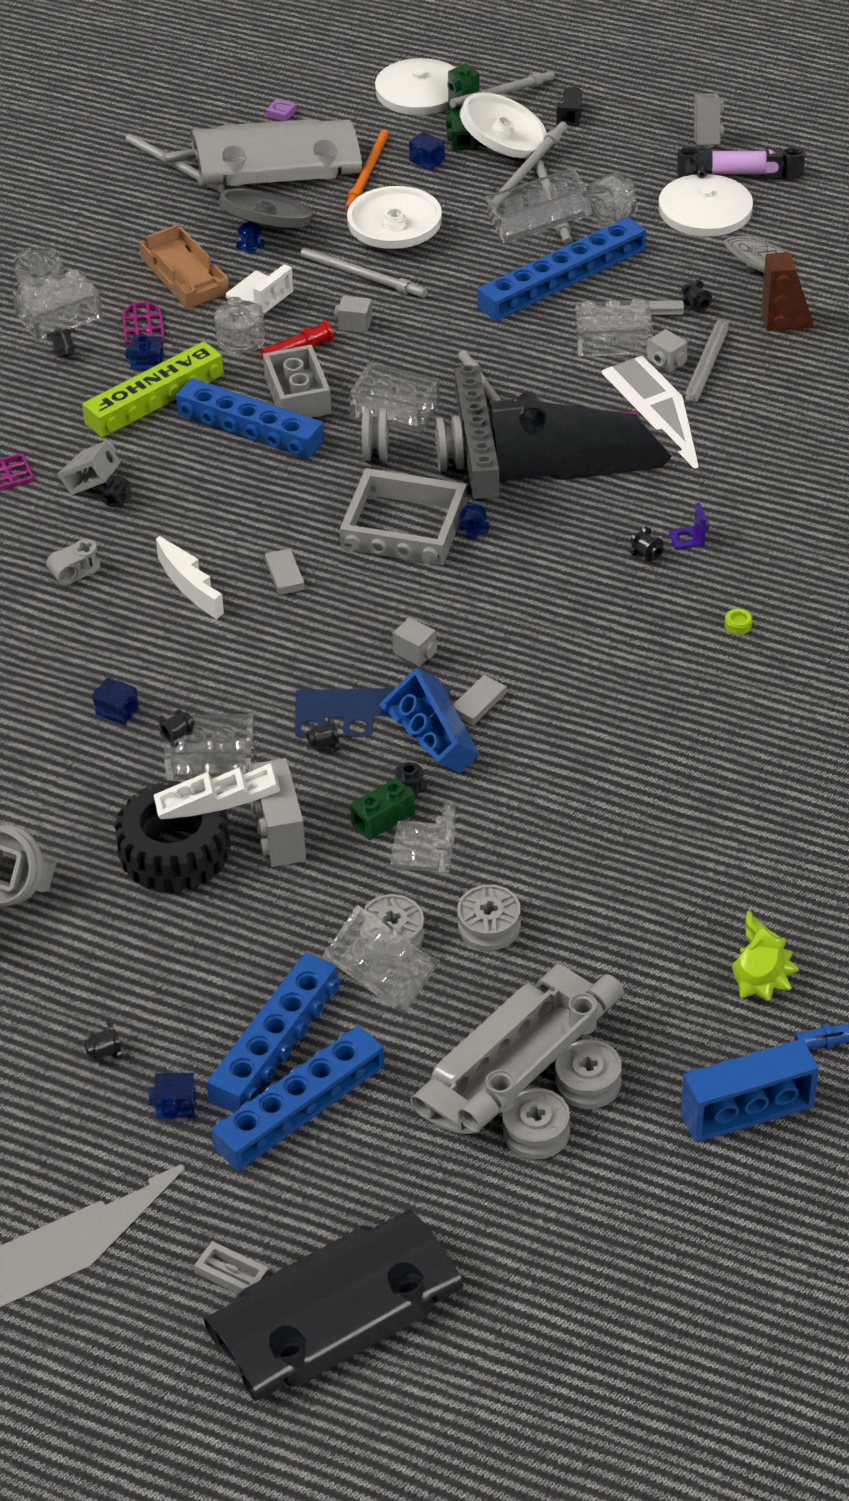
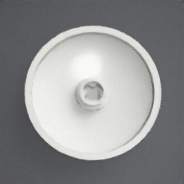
[375,58,455,115]
[460,93,547,158]
[659,174,753,237]
[347,186,442,249]

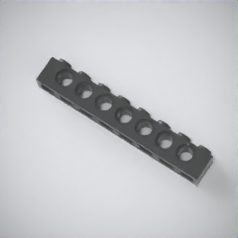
[454,365,500,499]

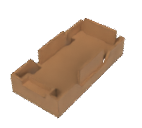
[139,225,229,309]

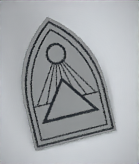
[723,236,789,272]

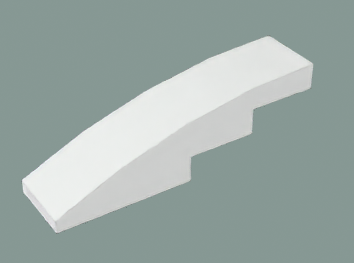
[156,536,224,619]
[154,763,280,819]

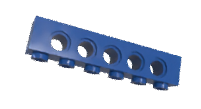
[176,378,324,459]
[206,952,340,1113]
[211,1025,384,1171]

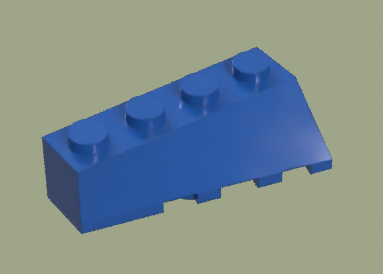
[379,667,480,773]

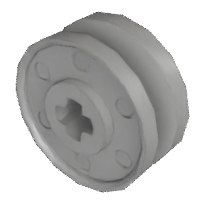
[362,407,389,461]
[435,415,464,472]
[458,885,521,951]
[360,894,424,961]
[555,1039,621,1109]
[502,1088,570,1160]

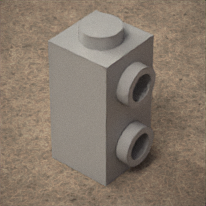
[694,93,724,148]

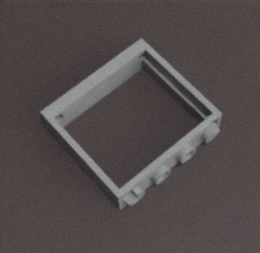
[340,468,467,565]

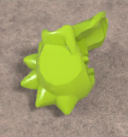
[732,910,799,1001]

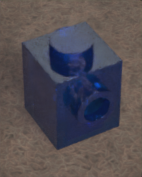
[409,132,445,171]
[125,335,165,371]
[92,677,139,725]
[149,1073,196,1120]

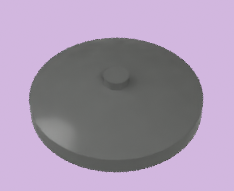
[219,189,313,228]

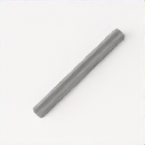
[685,320,729,403]

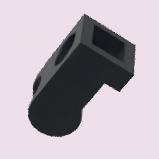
[556,87,583,126]

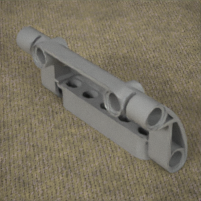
[191,119,362,186]
[410,964,624,1134]

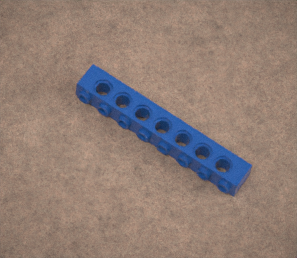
[477,217,646,322]

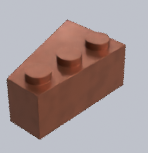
[761,252,815,332]

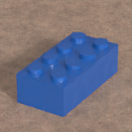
[680,1039,819,1143]

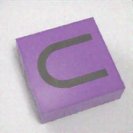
[266,99,297,121]

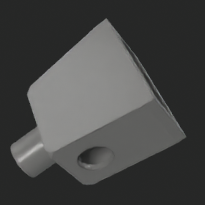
[57,442,120,495]

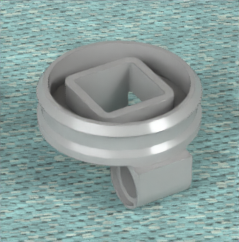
[0,825,57,907]

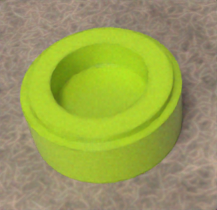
[724,609,753,635]

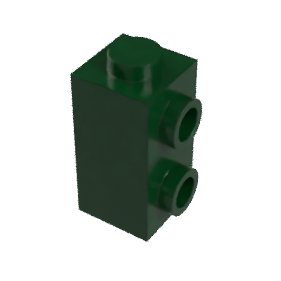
[447,63,480,110]
[446,105,475,151]
[350,777,416,841]

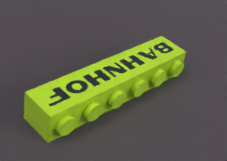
[82,341,224,438]

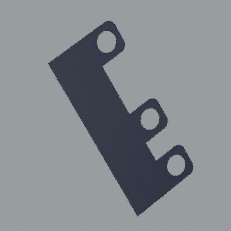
[295,686,450,738]

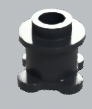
[681,279,712,312]
[46,328,77,357]
[630,526,664,562]
[157,709,195,748]
[306,717,340,752]
[395,762,427,796]
[84,1022,122,1062]

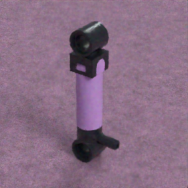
[677,147,805,179]

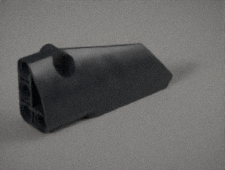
[489,391,672,482]

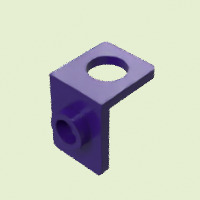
[669,502,709,550]

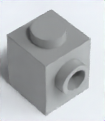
[334,295,372,333]
[648,329,688,373]
[392,617,437,666]

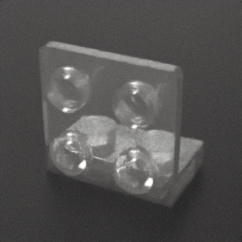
[390,804,456,873]

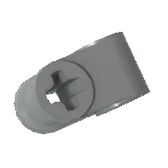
[46,539,100,585]

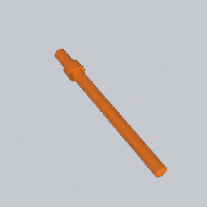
[344,130,389,212]

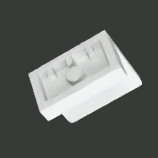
[226,264,293,315]

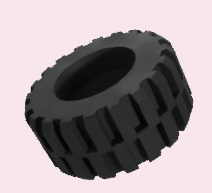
[115,781,231,893]

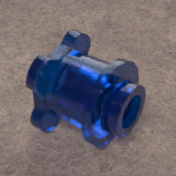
[236,222,265,254]
[458,504,490,540]

